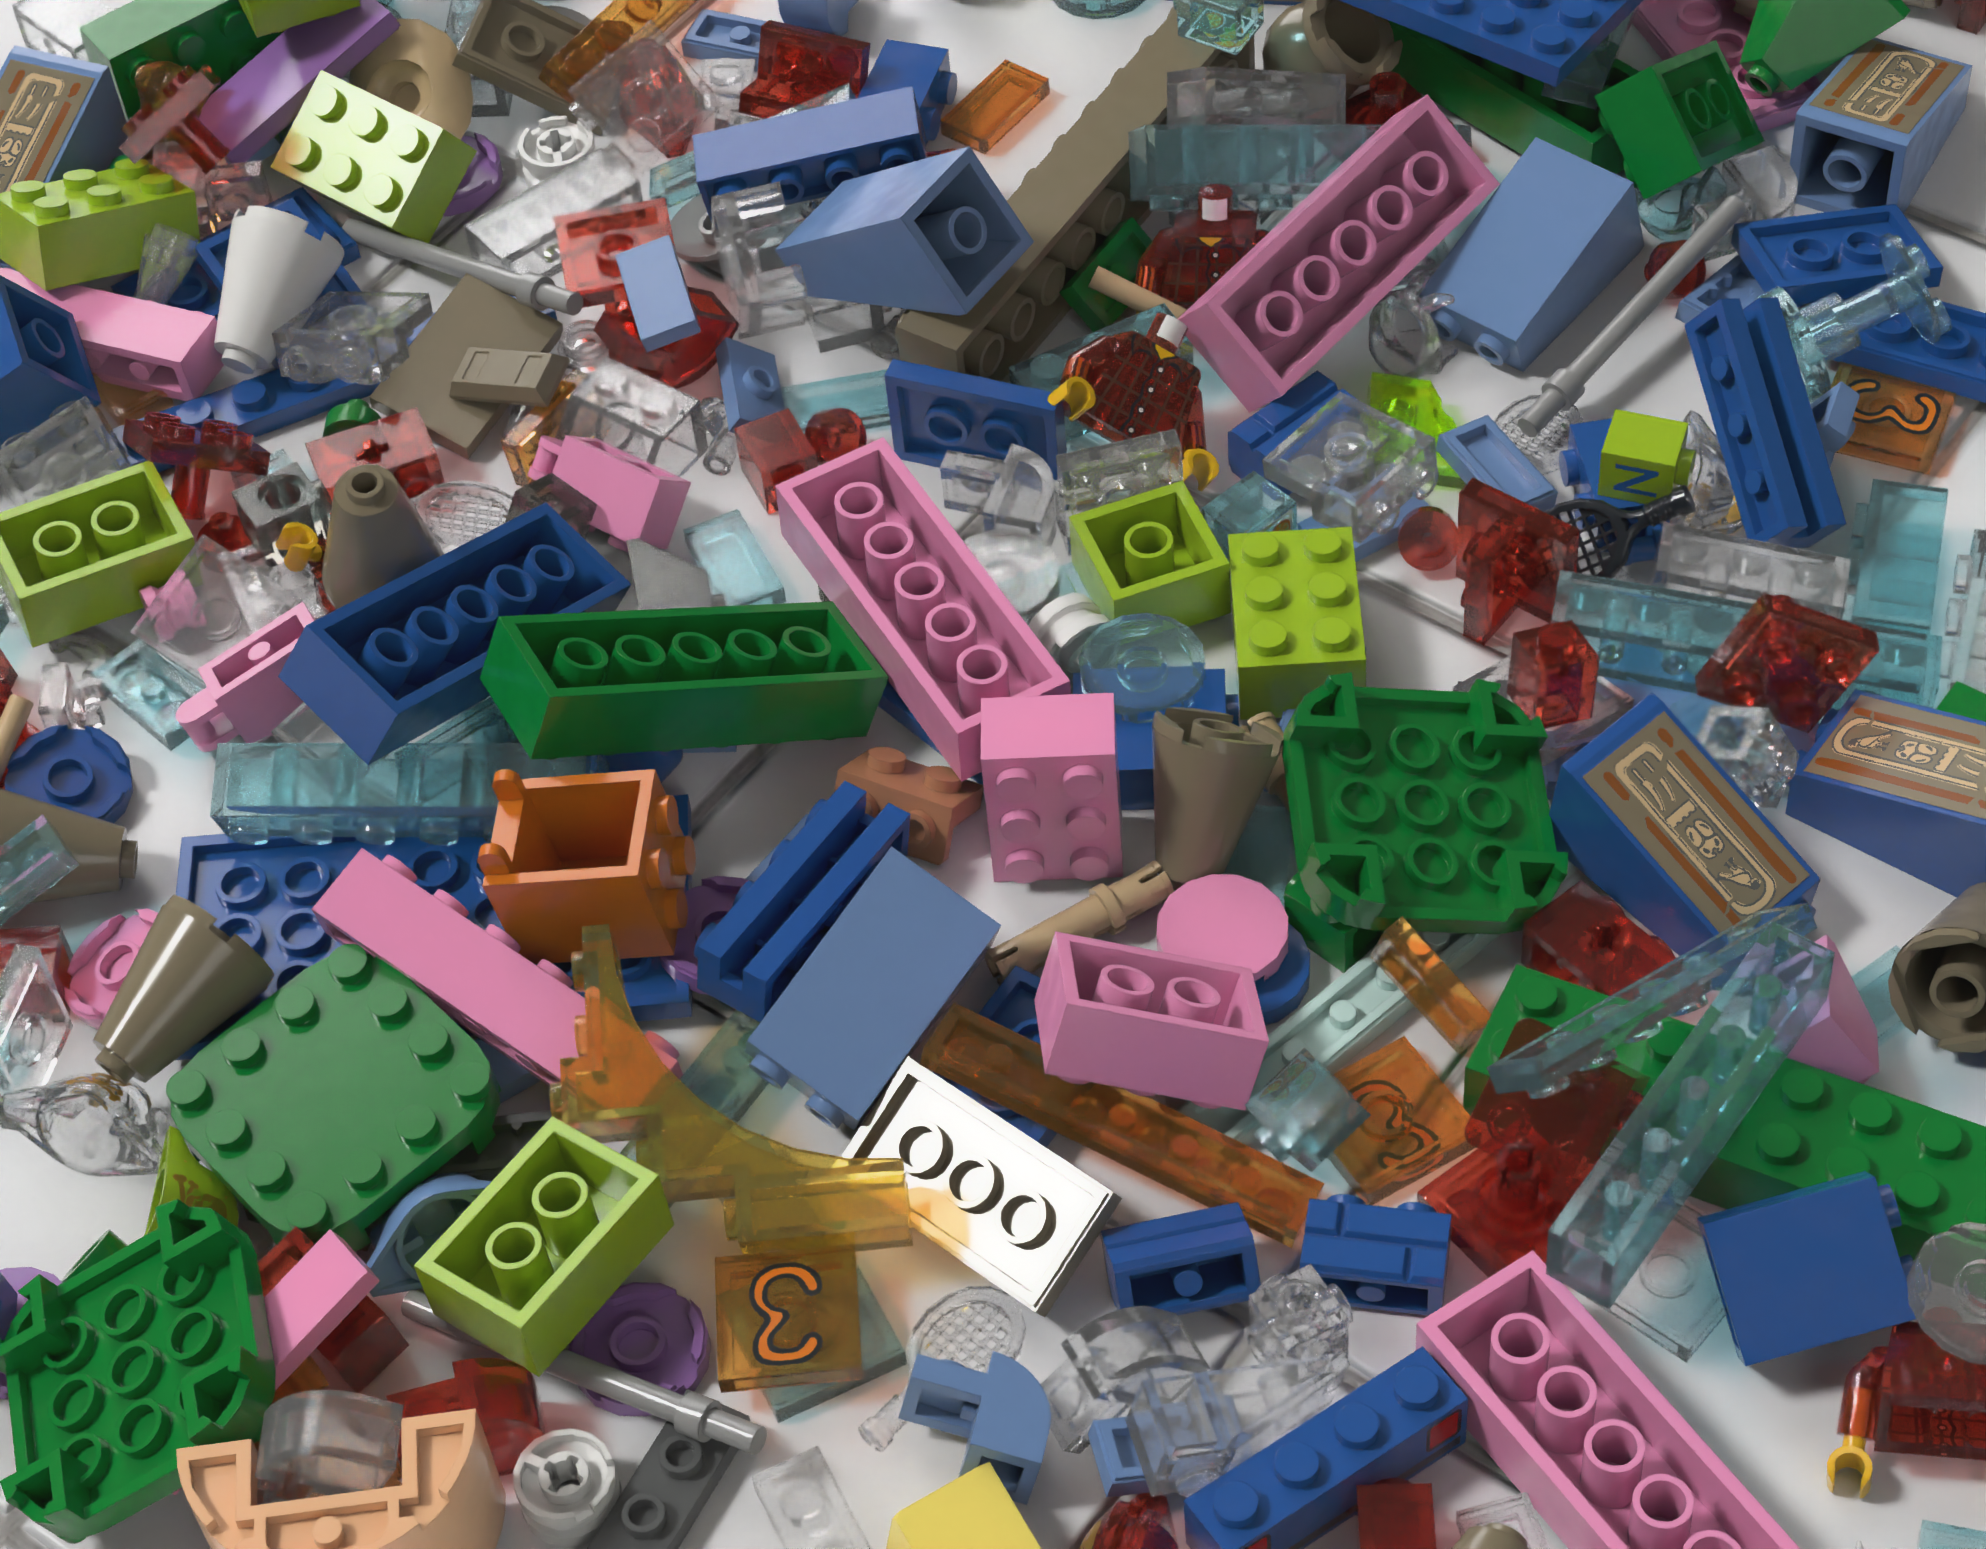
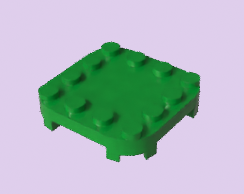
[1282,672,1568,934]
[166,944,501,1258]
[0,1199,277,1544]

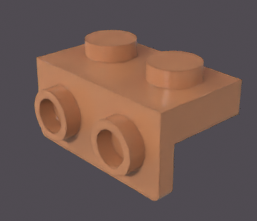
[834,747,984,865]

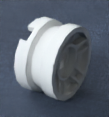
[517,116,600,200]
[1028,593,1122,692]
[513,1428,622,1547]

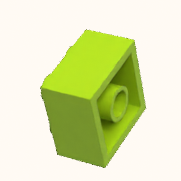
[1069,480,1231,649]

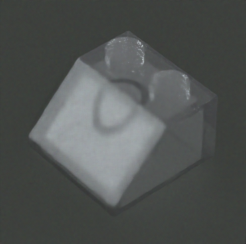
[555,357,708,477]

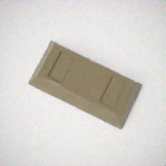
[449,347,570,407]

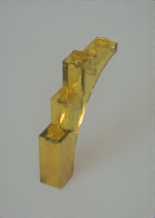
[550,924,913,1263]

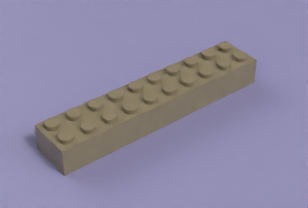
[895,0,1255,383]

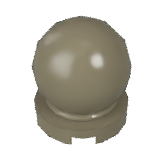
[1262,0,1403,110]

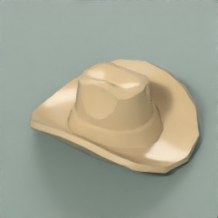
[349,19,473,140]

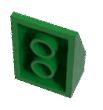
[1594,40,1765,200]

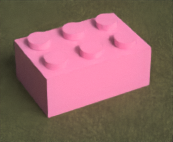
[981,693,1123,883]
[1034,931,1269,1111]

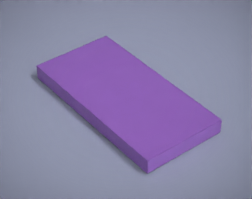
[186,0,401,169]

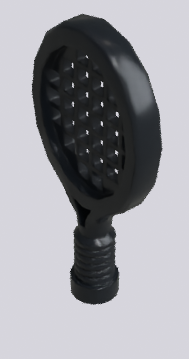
[1519,485,1696,595]

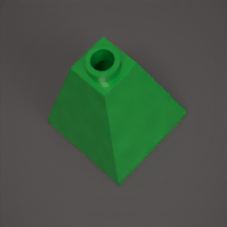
[1739,0,1911,97]

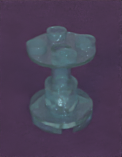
[1755,233,1952,403]

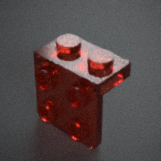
[1464,1018,1650,1208]

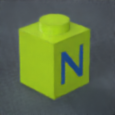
[1598,409,1696,504]

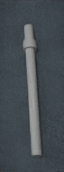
[1518,195,1746,437]
[342,218,583,316]
[401,1290,767,1455]

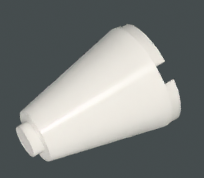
[214,205,344,374]

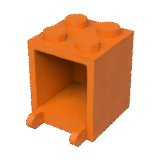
[477,769,696,964]

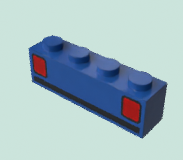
[1183,1346,1468,1549]

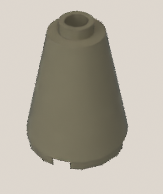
[322,464,444,609]
[1152,707,1284,891]
[0,788,138,907]
[1888,882,1986,1053]
[93,895,275,1085]

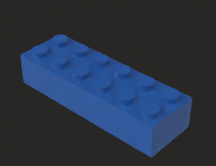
[278,502,632,765]

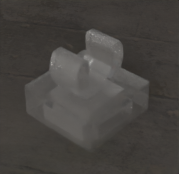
[38,662,107,729]

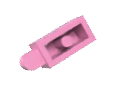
[527,435,691,555]
[176,602,315,752]

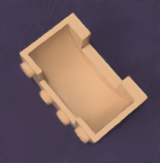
[176,1408,506,1549]

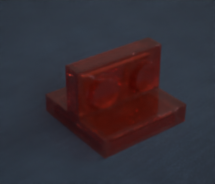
[739,20,870,119]
[553,198,675,343]
[1456,478,1580,646]

